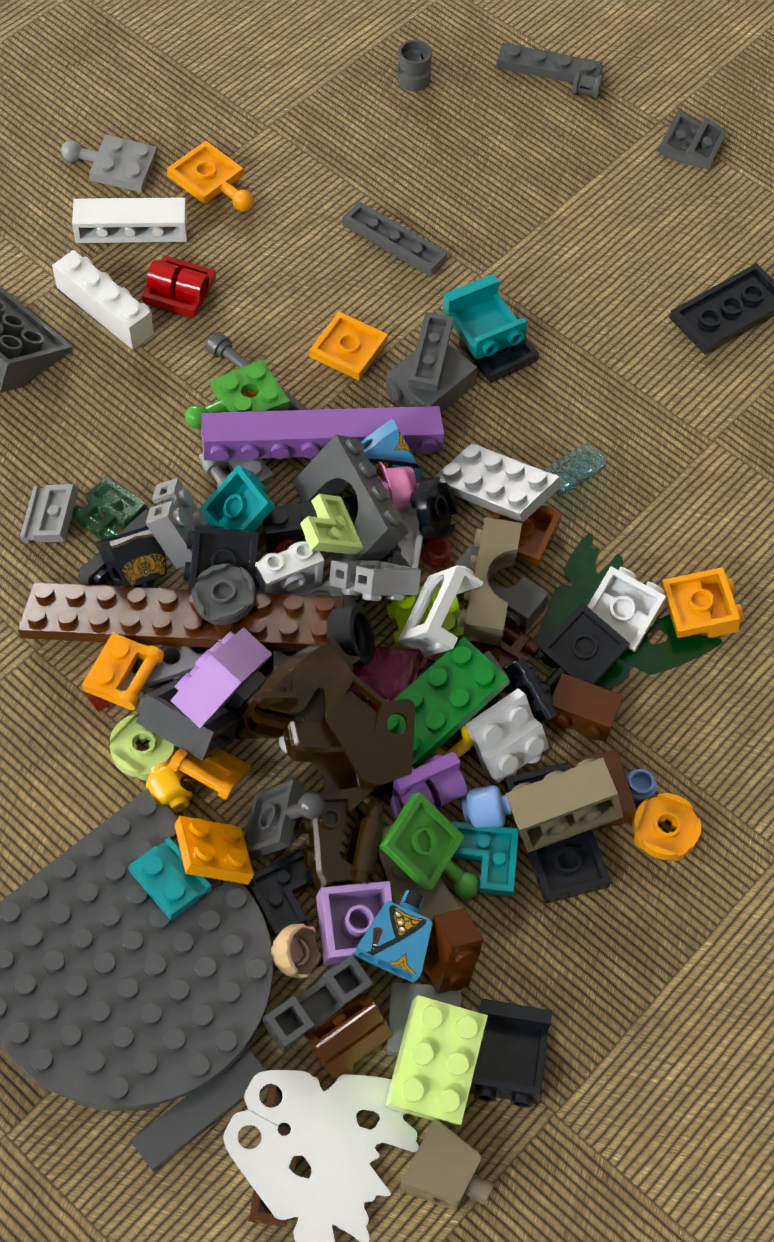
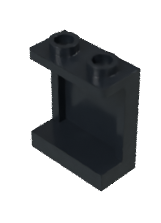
[469,999,552,1108]

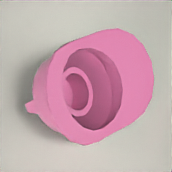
[378,462,418,513]

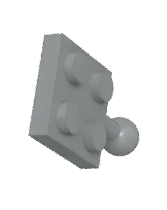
[61,134,157,193]

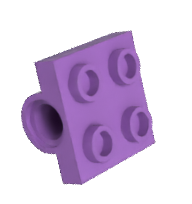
[390,751,467,818]

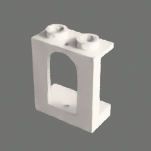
[398,565,483,657]

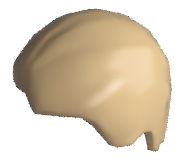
[271,924,321,979]

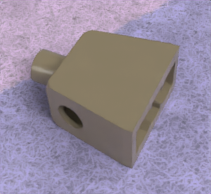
[400,1119,494,1210]

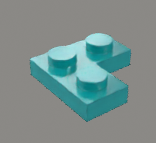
[452,821,519,897]

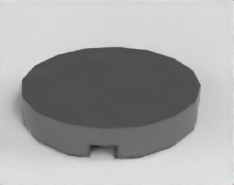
[191,563,257,625]

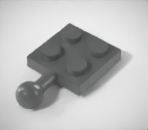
[244,779,326,860]

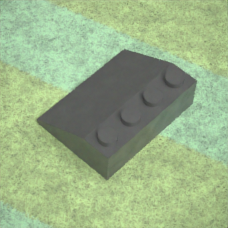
[0,286,73,393]

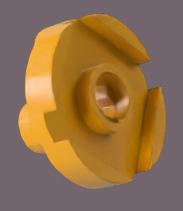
[632,793,701,861]

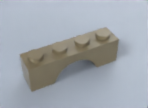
[458,517,522,646]

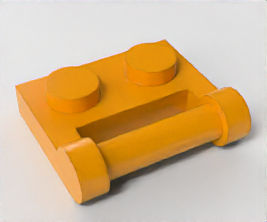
[82,633,165,710]
[168,748,251,801]

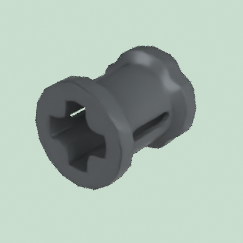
[572,71,602,99]

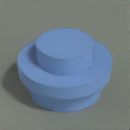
[626,769,657,801]

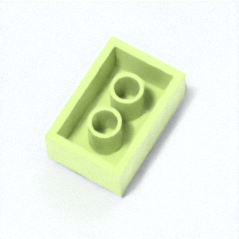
[385,995,488,1127]

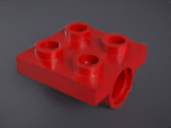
[141,255,216,318]

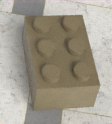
[505,757,623,853]

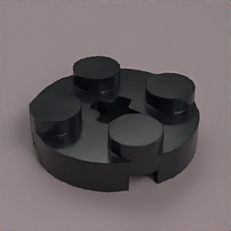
[410,477,457,539]

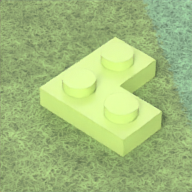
[300,494,364,555]

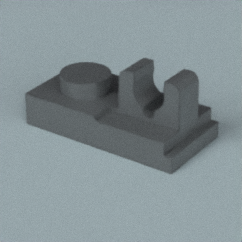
[226,670,266,715]

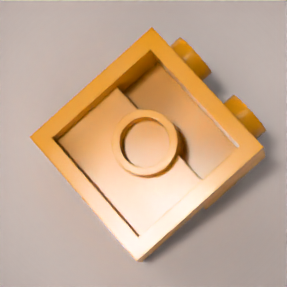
[662,567,744,638]

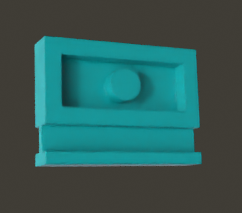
[128,837,212,921]

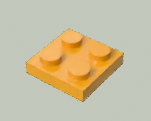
[309,312,388,380]
[174,816,254,885]

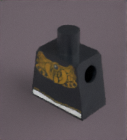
[95,526,167,588]

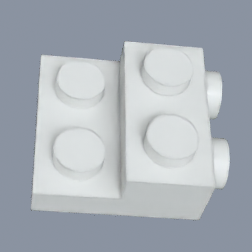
[255,541,324,594]
[587,566,667,652]
[466,689,549,783]

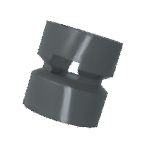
[397,40,432,91]

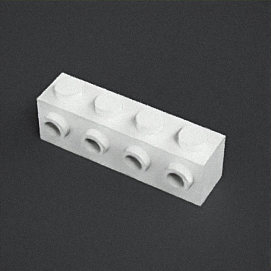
[72,197,187,243]
[52,250,154,350]

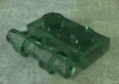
[72,476,149,540]

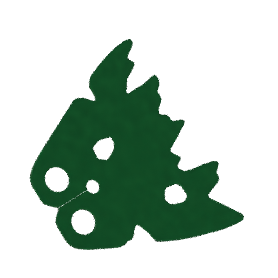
[535,533,722,689]

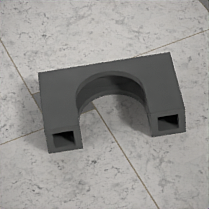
[292,434,409,561]

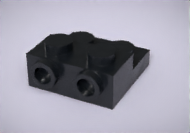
[184,524,259,590]

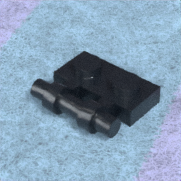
[502,657,558,723]

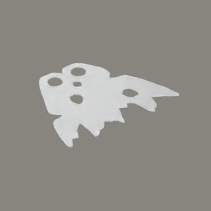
[223,1070,419,1242]

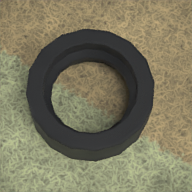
[327,604,375,667]

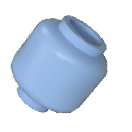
[461,785,512,828]

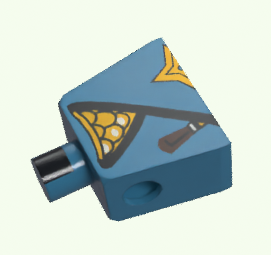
[361,418,423,481]
[353,890,432,983]

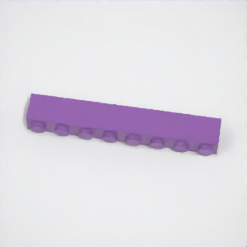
[201,406,444,461]

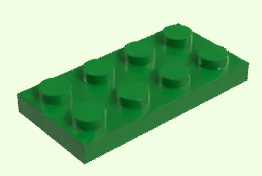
[387,637,510,769]

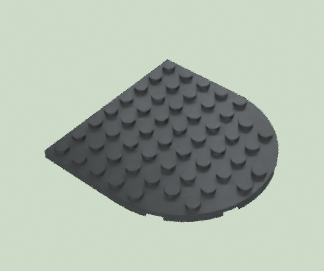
[0,788,273,1111]

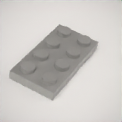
[434,443,562,523]

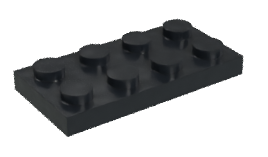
[669,263,774,355]
[504,762,611,904]

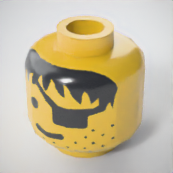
[146,761,195,813]

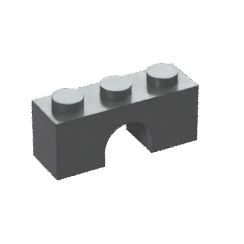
[452,544,549,633]
[262,954,373,1053]

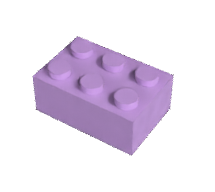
[170,627,272,728]

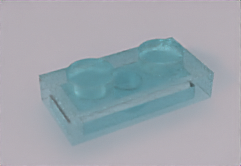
[543,442,607,497]

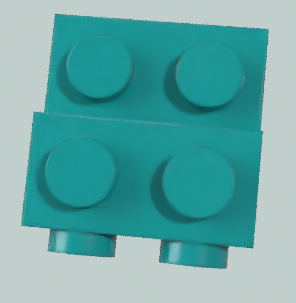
[199,465,275,531]

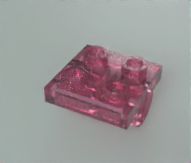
[350,647,424,711]

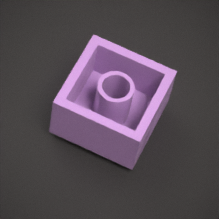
[316,881,392,966]

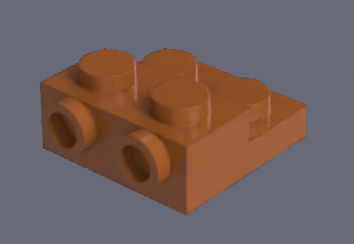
[492,505,562,566]

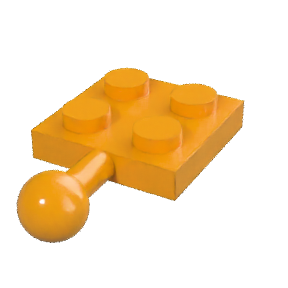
[167,141,254,212]

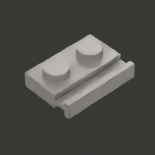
[20,484,78,543]

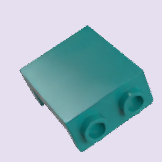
[442,274,528,360]

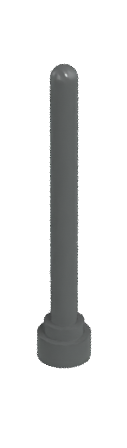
[206,331,309,410]

